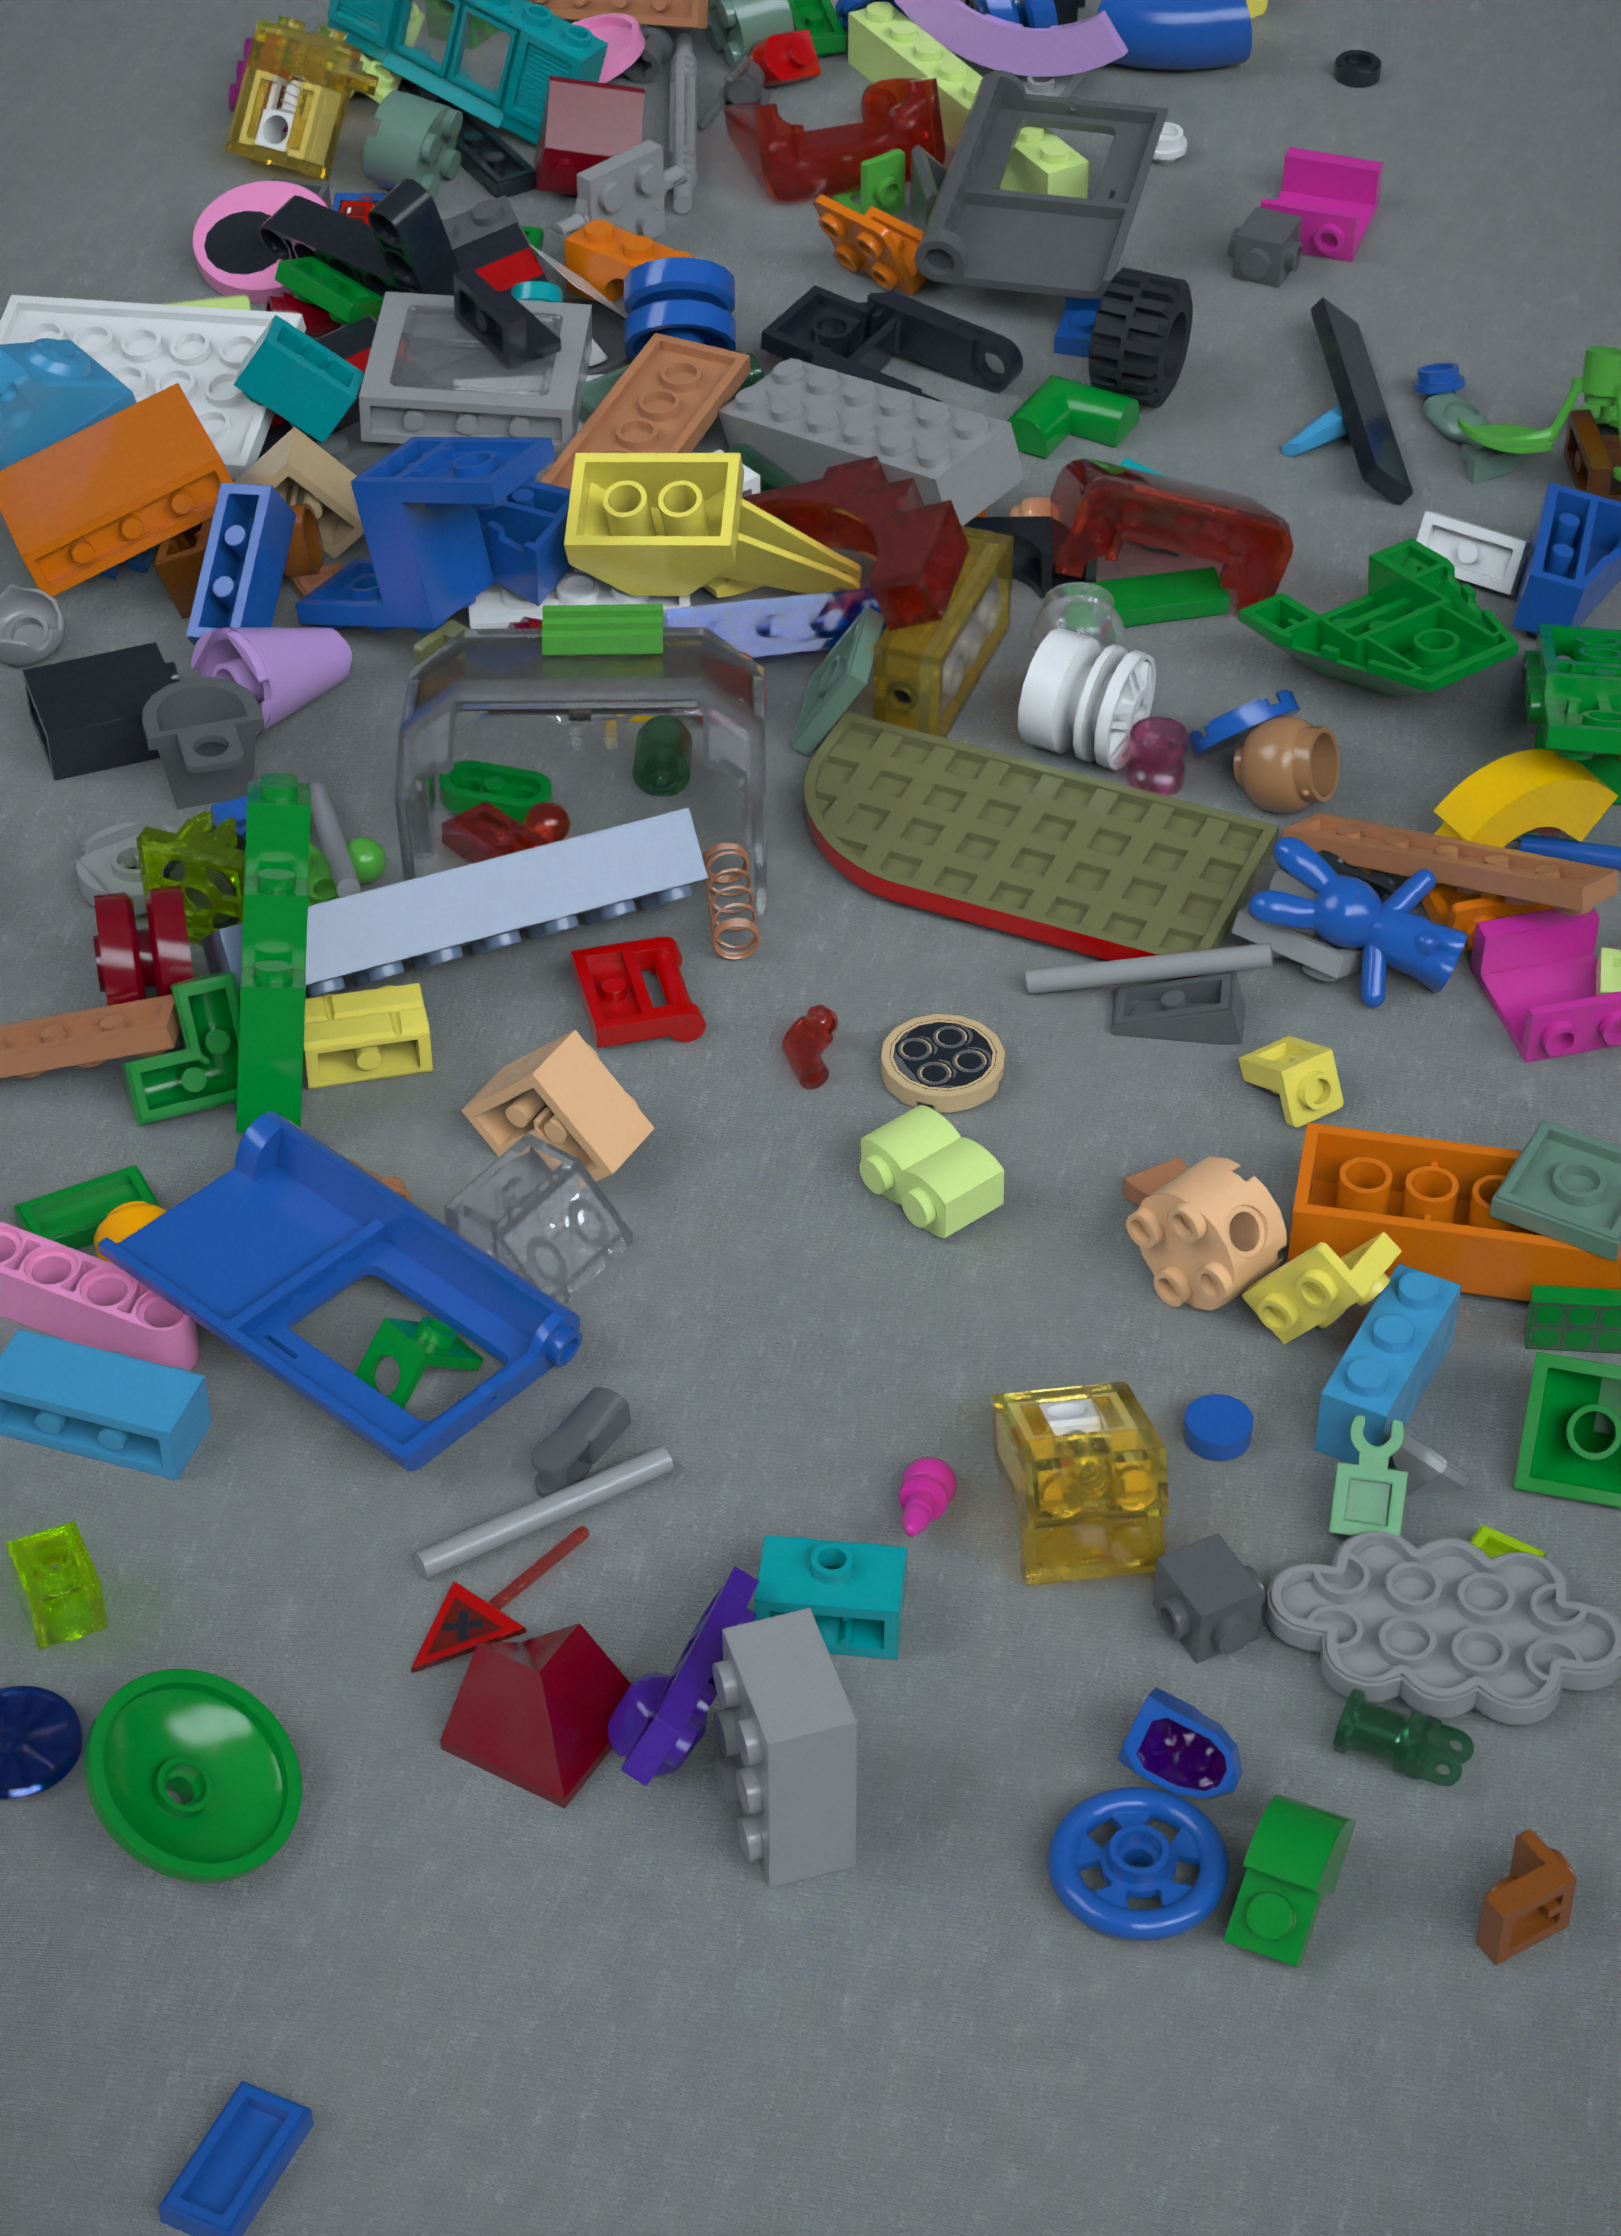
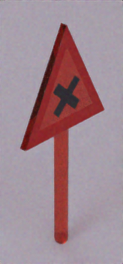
[411,1526,589,1673]

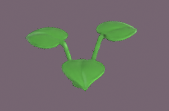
[1458,346,1621,482]

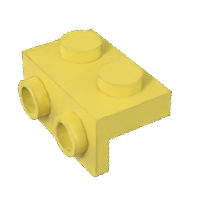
[1242,1232,1402,1345]

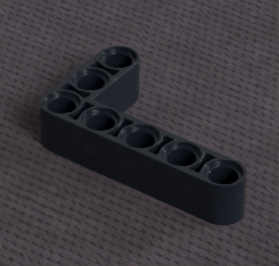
[258,178,461,298]

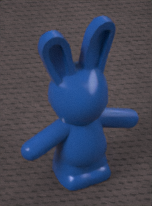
[1248,837,1468,1008]

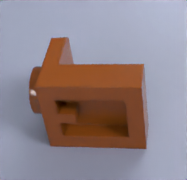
[1477,1829,1577,1965]

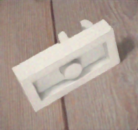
[1416,511,1531,595]

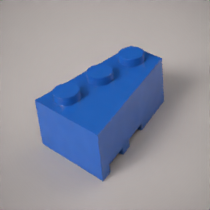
[477,481,572,606]
[1512,482,1621,636]

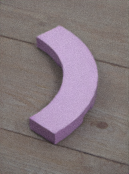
[894,0,1128,77]

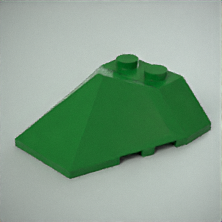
[1238,538,1519,697]

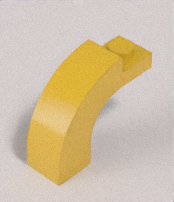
[1434,749,1618,884]

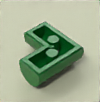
[1007,374,1139,459]
[121,971,240,1125]

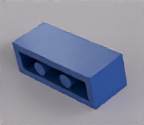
[186,483,296,646]

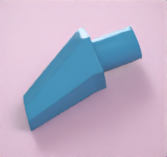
[1281,405,1348,457]

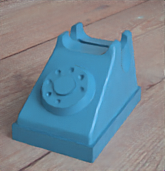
[0,338,136,470]

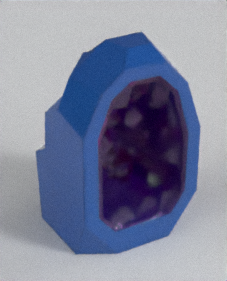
[1117,1687,1243,1799]

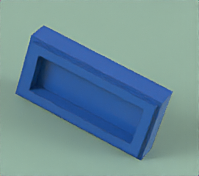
[158,2081,313,2236]

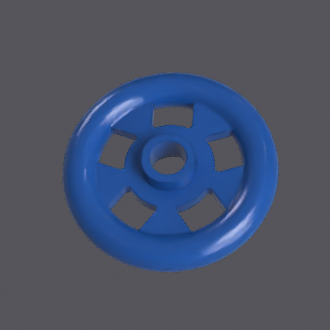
[1047,1787,1230,1941]

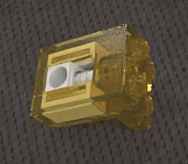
[224,15,379,181]
[991,1381,1169,1586]

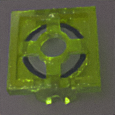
[136,811,246,946]

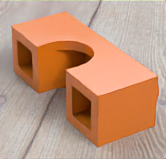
[564,219,695,303]

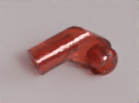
[782,1005,839,1090]

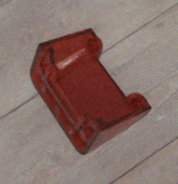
[723,77,946,202]
[1050,458,1294,611]

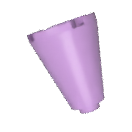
[191,627,352,737]

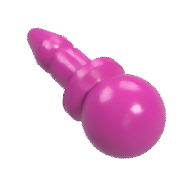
[899,1457,957,1537]

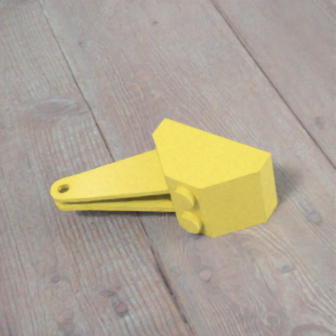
[564,453,862,603]

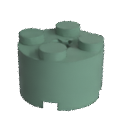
[706,0,794,68]
[363,90,463,200]

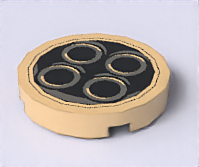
[880,1014,1005,1113]

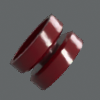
[93,885,194,1006]

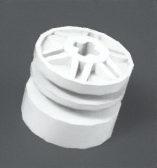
[1018,627,1156,771]

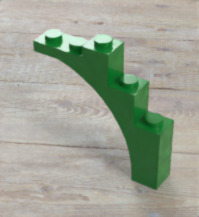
[236,773,311,1133]

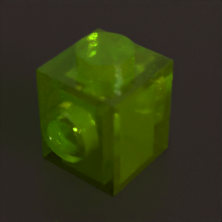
[5,1521,108,1650]

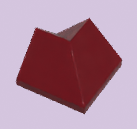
[440,1623,631,1809]

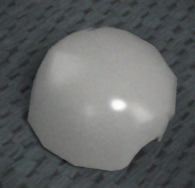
[0,584,66,666]

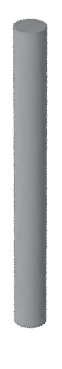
[310,783,361,898]
[1026,943,1273,994]
[414,1446,674,1579]

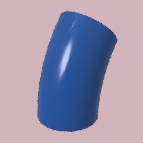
[1097,0,1252,71]

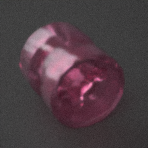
[1127,717,1188,796]

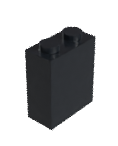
[22,642,180,781]

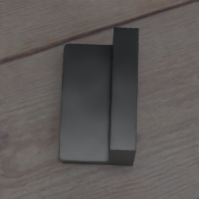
[453,268,561,368]

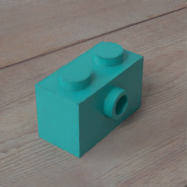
[233,315,365,443]
[754,1535,907,1660]

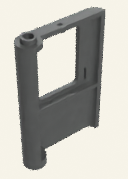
[914,70,1169,299]

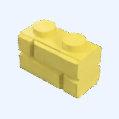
[303,983,433,1090]

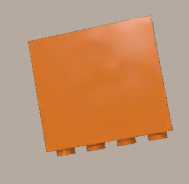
[0,383,233,597]

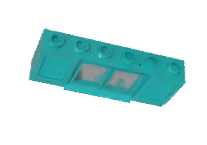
[326,0,608,145]

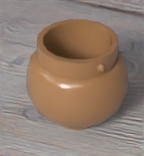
[1233,715,1340,814]

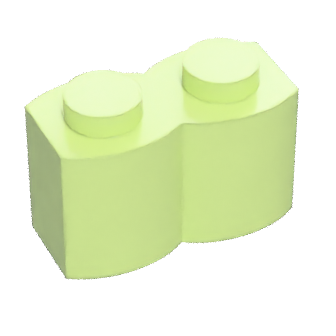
[859,1105,1004,1238]

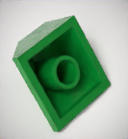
[1513,1351,1621,1508]

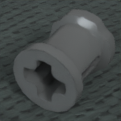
[623,25,673,84]

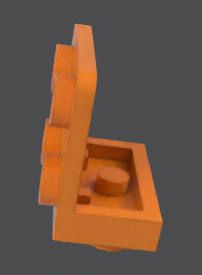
[813,194,927,296]

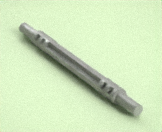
[669,33,698,214]

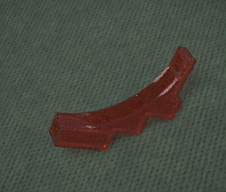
[742,456,970,631]

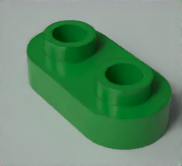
[439,760,553,826]

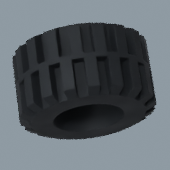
[1088,267,1193,408]

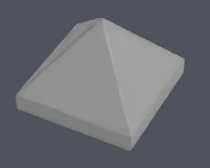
[1388,1432,1470,1497]

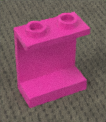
[1260,147,1383,262]
[1470,907,1621,1063]

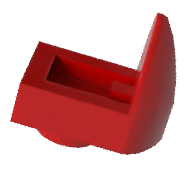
[749,29,821,87]

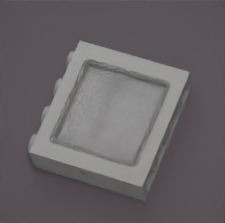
[359,292,592,454]

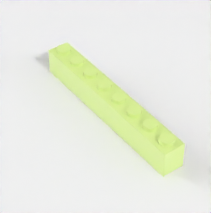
[848,2,1089,199]

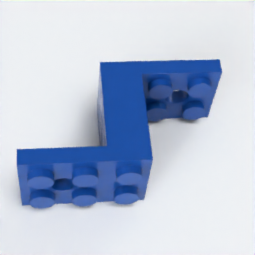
[295,437,556,633]

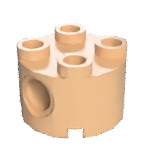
[1126,1156,1287,1311]

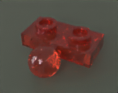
[441,801,570,863]

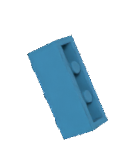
[1314,1263,1462,1465]
[0,1329,212,1481]

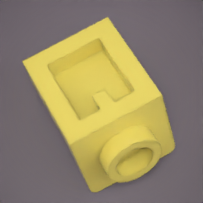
[1238,1036,1344,1128]

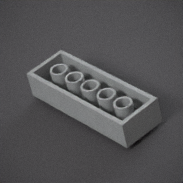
[718,358,1026,535]

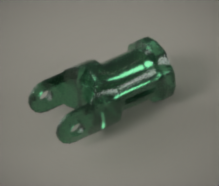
[1333,1688,1474,1786]

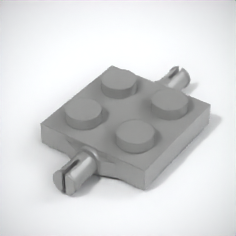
[551,139,688,243]

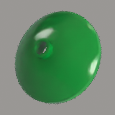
[83,1669,302,1883]

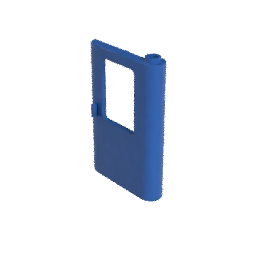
[98,1111,582,1472]

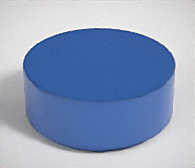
[1183,1394,1254,1461]

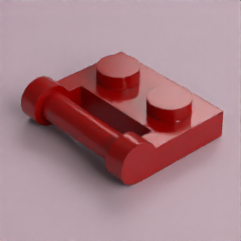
[571,937,706,1048]

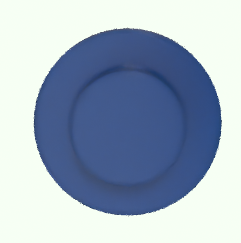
[1413,363,1465,400]

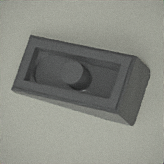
[1111,972,1245,1045]

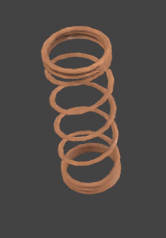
[703,842,760,960]

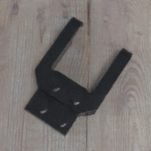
[761,285,1023,402]

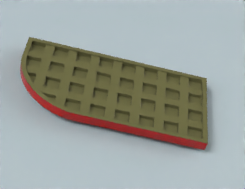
[804,712,1279,979]

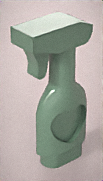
[1422,392,1520,484]

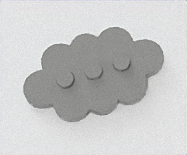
[1265,1532,1621,1725]

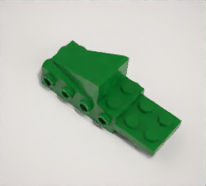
[1522,623,1621,804]

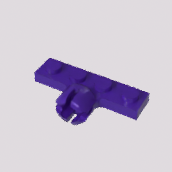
[607,1566,760,1786]

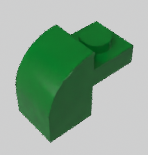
[1223,1794,1357,1967]

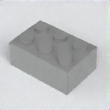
[712,1608,858,1888]

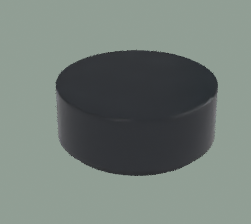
[1334,50,1381,88]

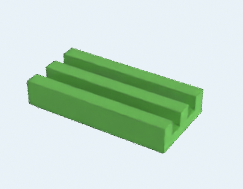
[541,604,663,656]

